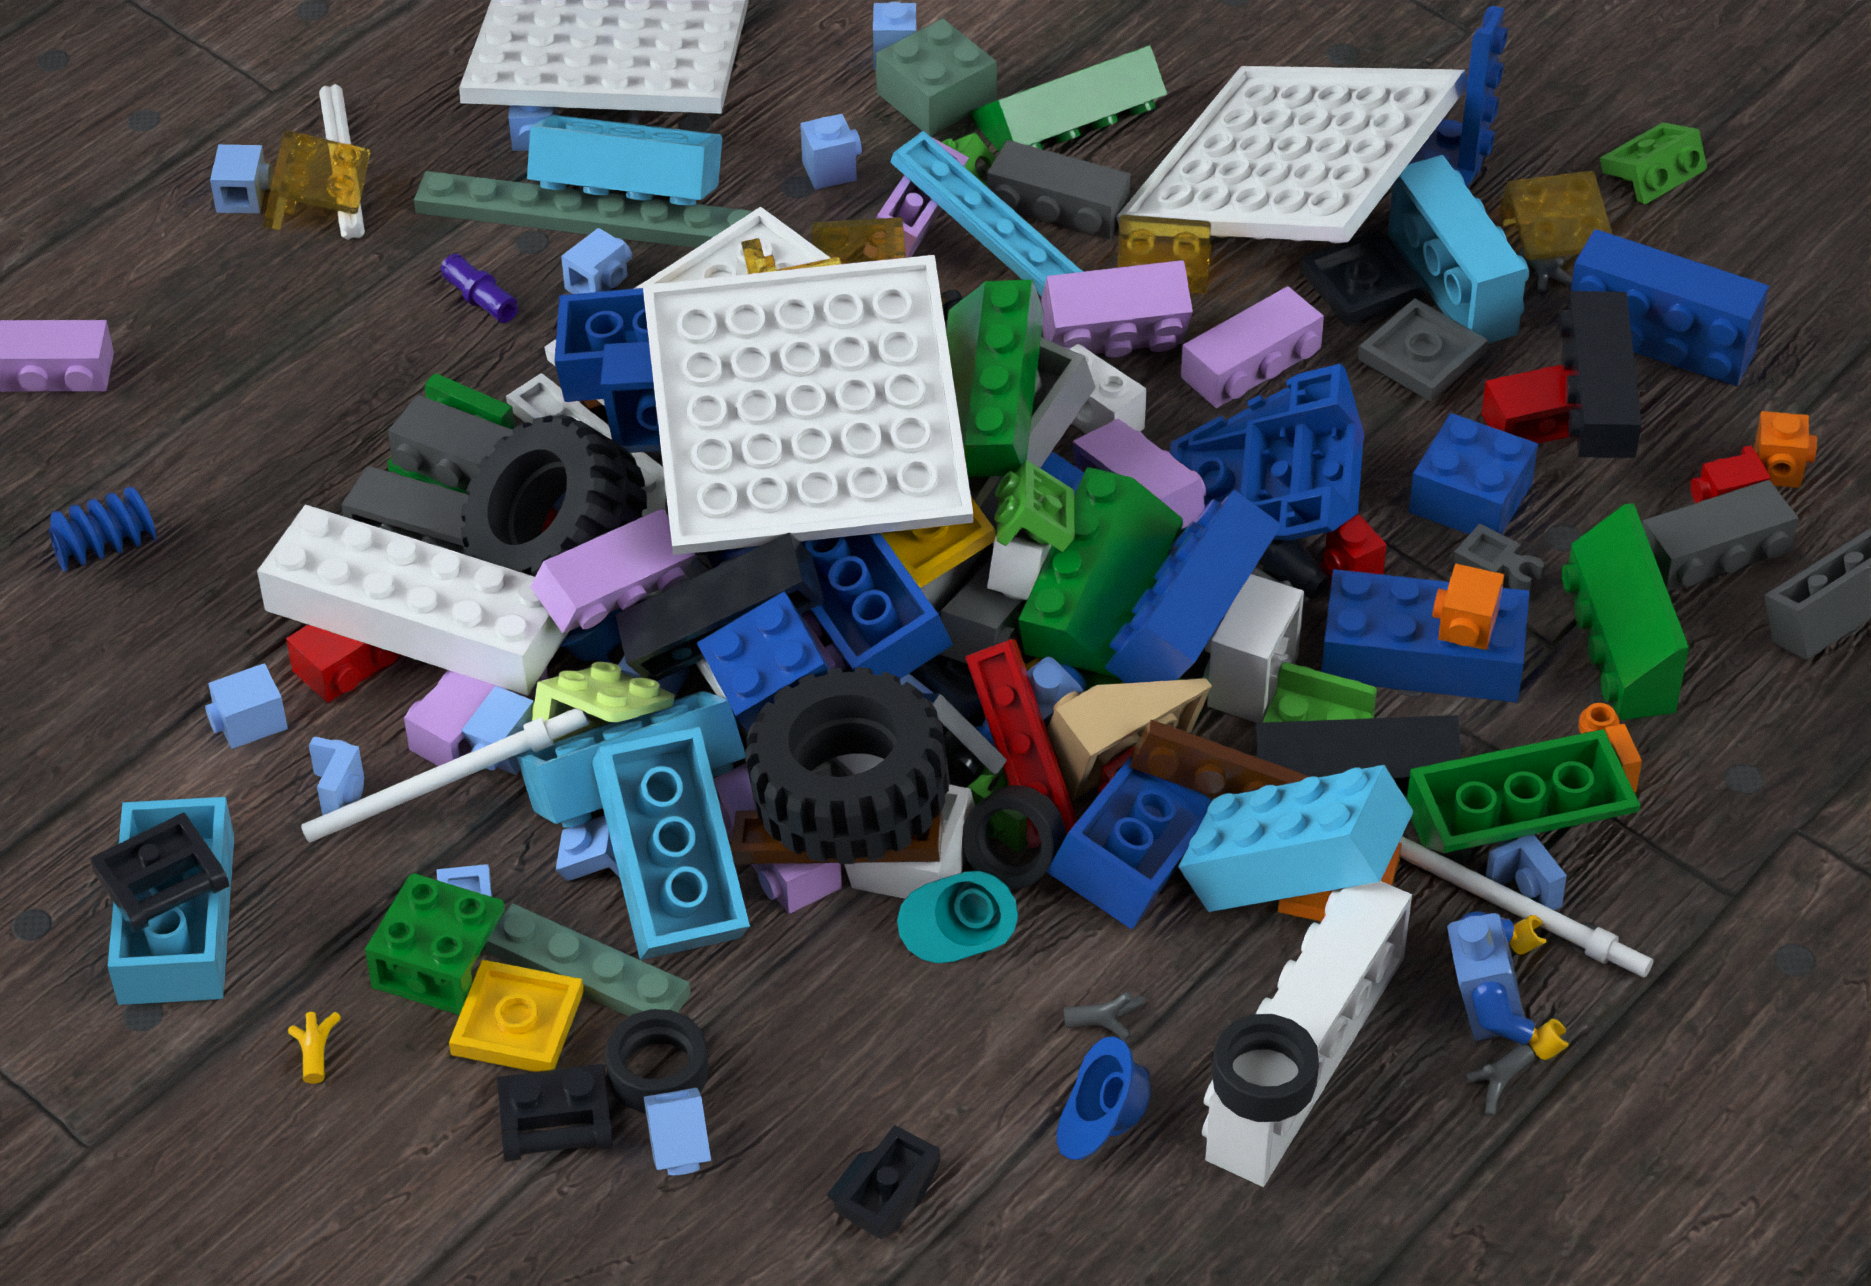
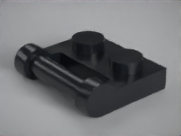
[90,812,229,933]
[497,1064,613,1162]

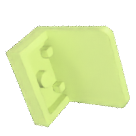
[532,662,675,742]

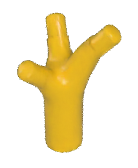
[288,1011,341,1084]

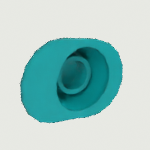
[897,871,1018,963]

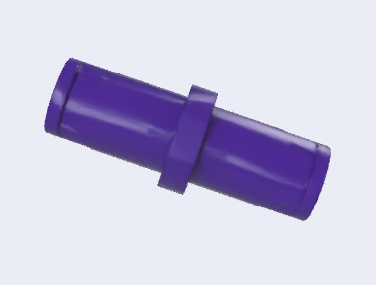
[441,253,518,323]

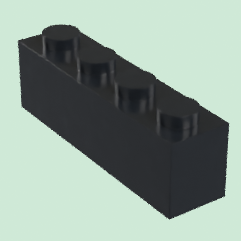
[1559,291,1642,458]
[615,532,825,681]
[1251,715,1461,787]

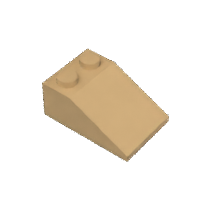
[1046,678,1212,801]

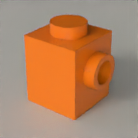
[1753,411,1817,488]
[1432,563,1504,650]

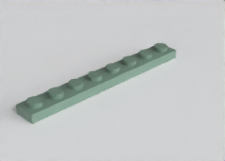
[414,171,753,248]

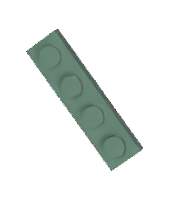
[485,903,691,1017]

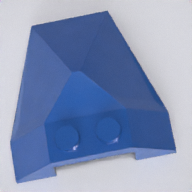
[1169,364,1364,541]

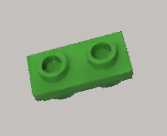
[1600,122,1707,204]
[994,460,1075,552]
[1263,662,1377,722]

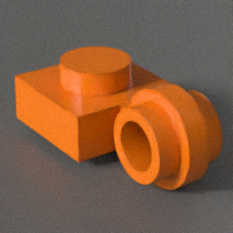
[1578,703,1642,793]

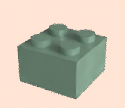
[876,18,997,136]

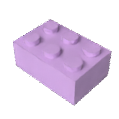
[1041,260,1193,357]

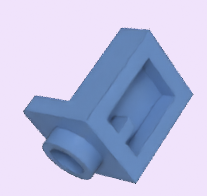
[1486,834,1567,910]

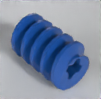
[49,486,157,572]

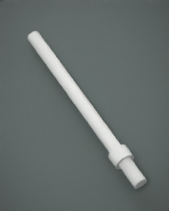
[301,708,590,843]
[1399,836,1653,978]

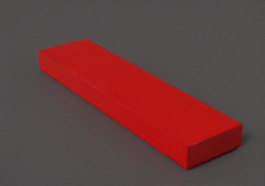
[965,639,1078,849]

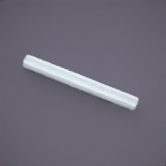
[319,84,365,240]

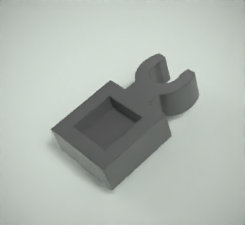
[1452,523,1545,593]

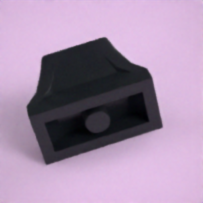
[827,1125,941,1239]

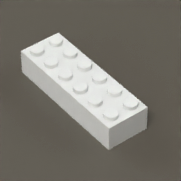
[257,504,569,696]
[1202,881,1412,1187]

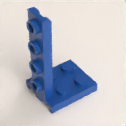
[1409,6,1508,189]

